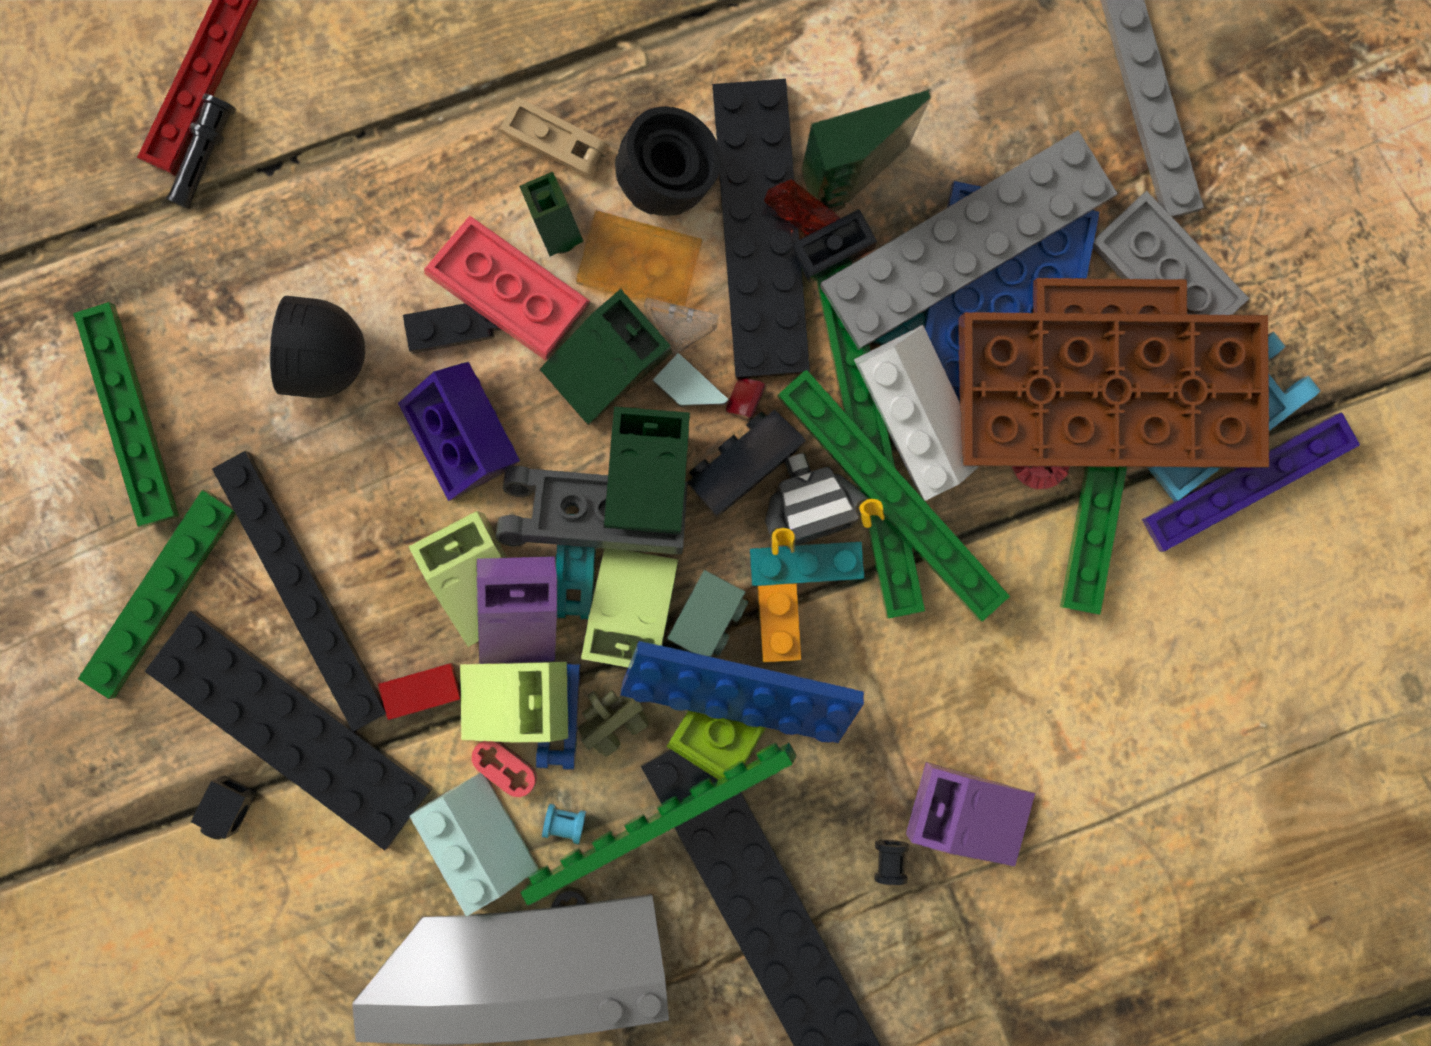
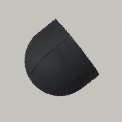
[615,106,721,216]
[270,296,365,398]

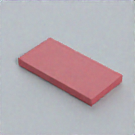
[424,216,590,361]

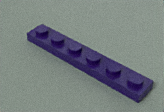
[1142,412,1360,552]

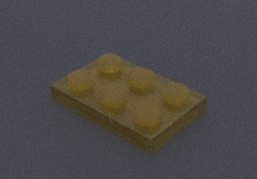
[576,210,703,313]

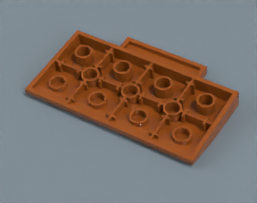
[959,278,1269,468]

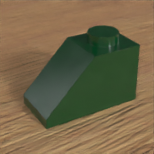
[519,171,584,257]

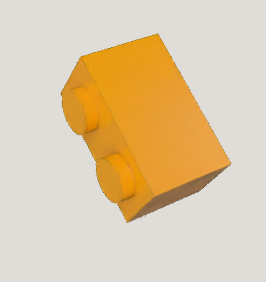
[757,583,801,662]

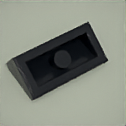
[792,209,877,283]

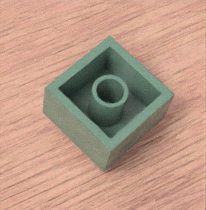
[667,570,748,657]

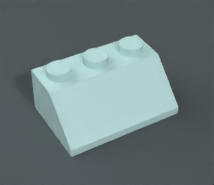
[409,773,539,917]

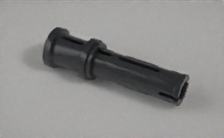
[166,93,237,209]

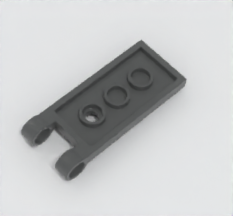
[496,466,688,555]

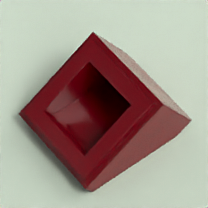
[726,378,765,422]

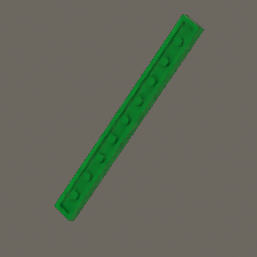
[816,261,925,619]

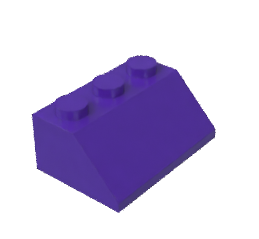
[398,361,520,501]

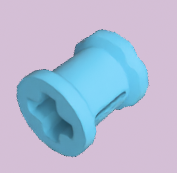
[542,804,586,845]

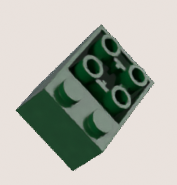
[539,289,672,426]
[604,406,690,534]

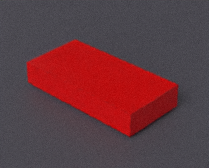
[378,663,461,720]

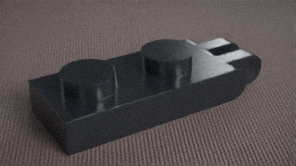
[403,303,502,354]

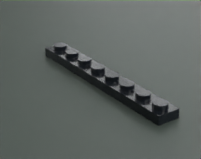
[212,451,386,732]

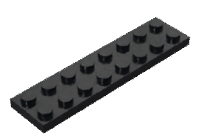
[712,78,810,379]
[144,611,433,851]

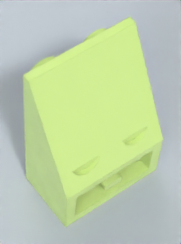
[408,511,507,647]
[581,548,679,667]
[460,662,568,742]

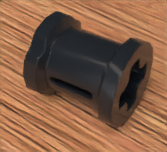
[874,840,909,885]

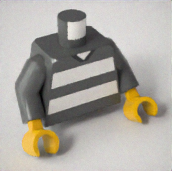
[765,453,885,555]

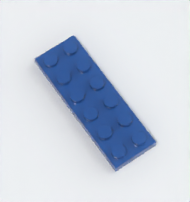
[620,641,864,743]

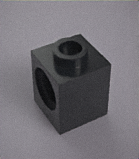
[191,775,257,840]

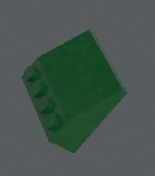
[801,90,931,214]

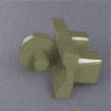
[578,690,649,757]

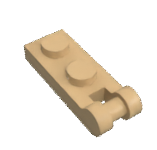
[500,96,610,180]

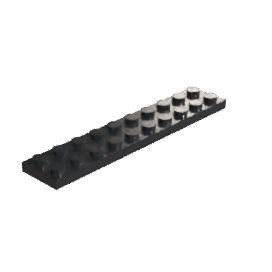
[641,749,881,1046]

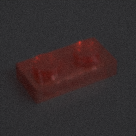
[764,179,840,236]

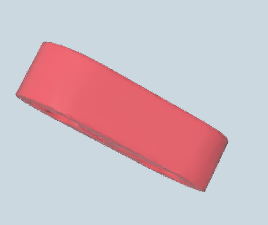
[471,741,537,797]

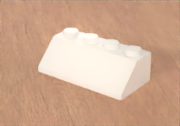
[854,325,979,501]

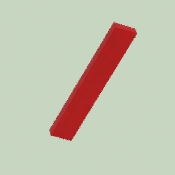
[137,0,259,176]

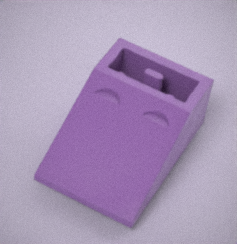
[477,557,557,664]
[906,762,1035,866]

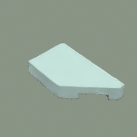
[653,353,729,407]

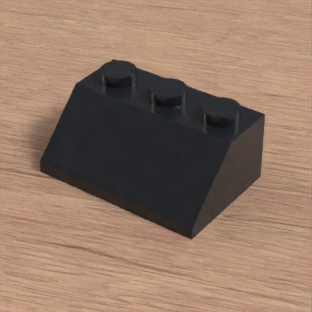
[687,410,806,519]

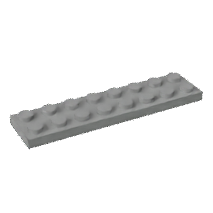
[820,130,1118,350]

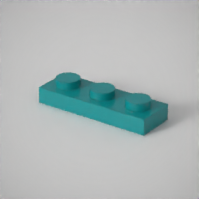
[750,541,864,586]

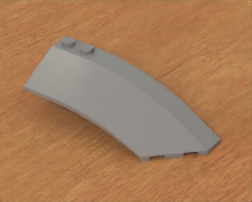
[352,894,669,1045]

